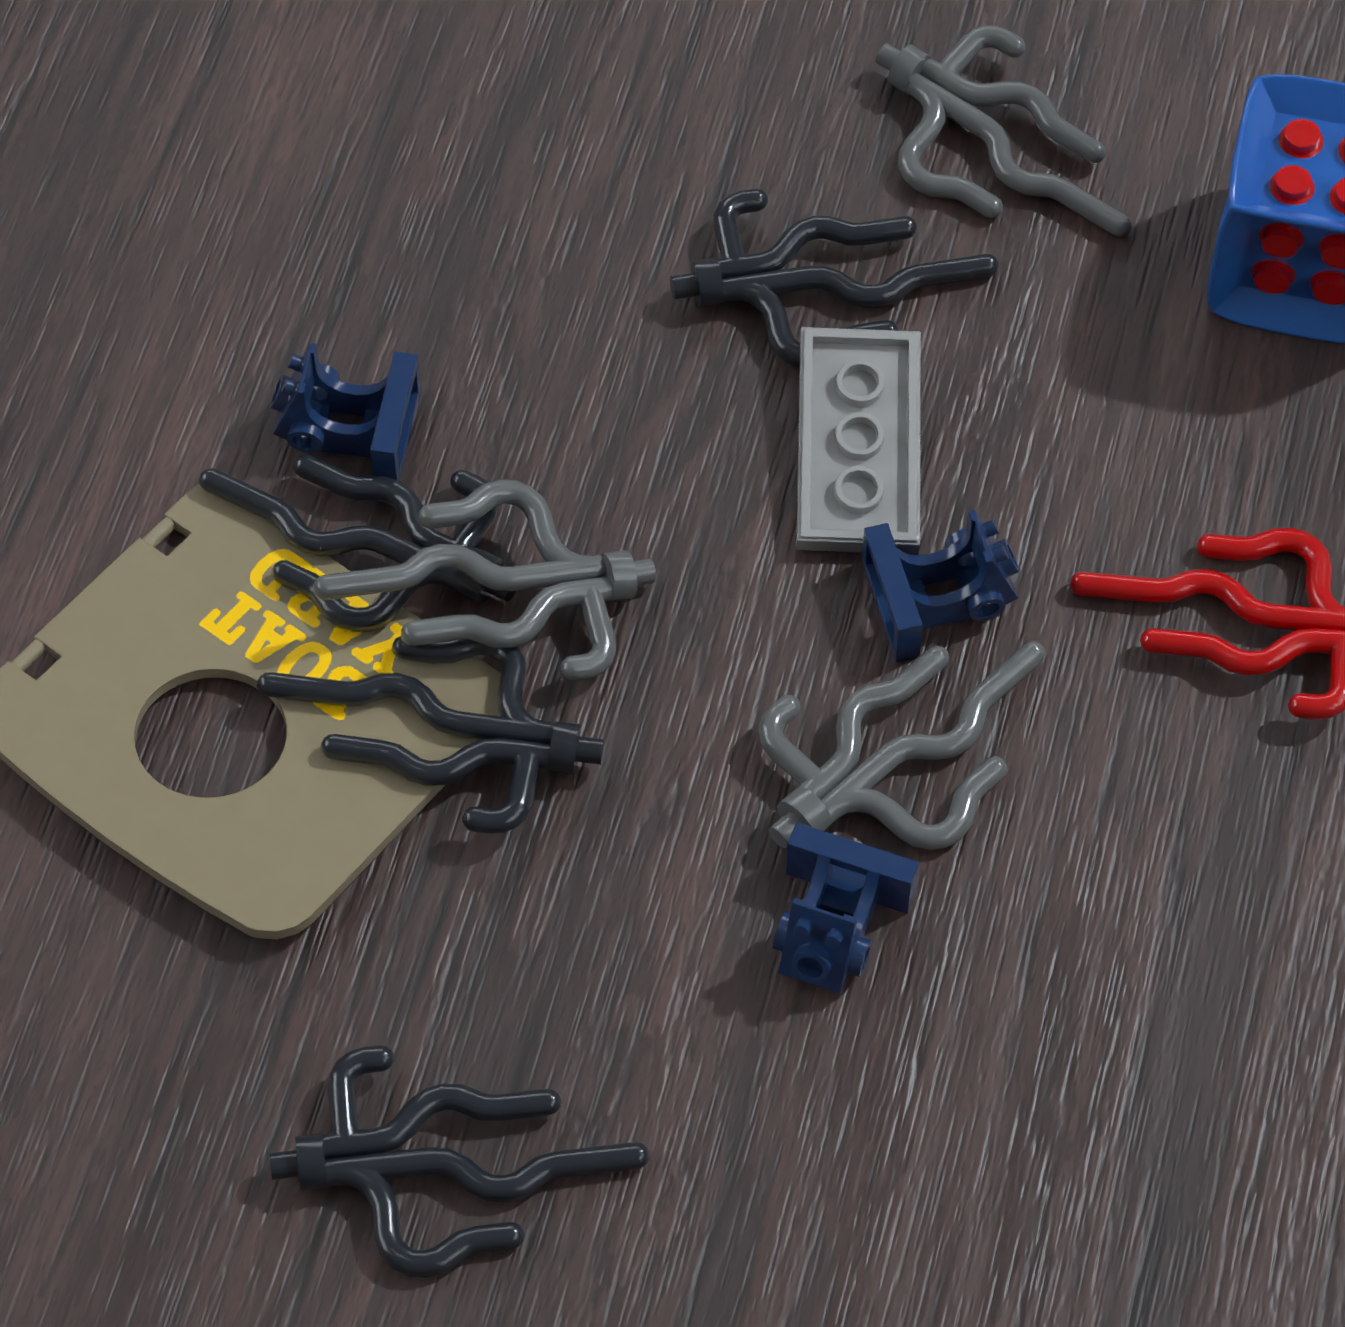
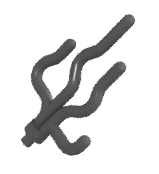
[875,25,1132,237]
[313,479,656,681]
[758,641,1045,851]

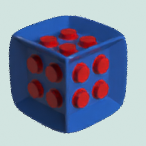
[1207,74,1345,343]

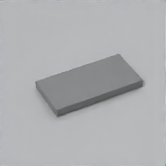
[796,327,921,554]

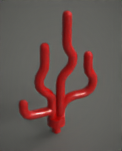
[1070,528,1345,719]

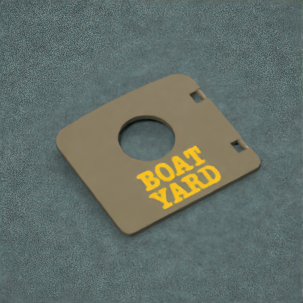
[0,484,501,940]

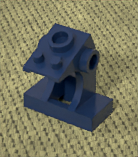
[270,343,421,481]
[862,510,1020,663]
[773,822,919,994]

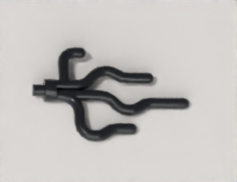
[670,189,999,367]
[199,455,516,632]
[257,636,604,834]
[269,1045,650,1278]

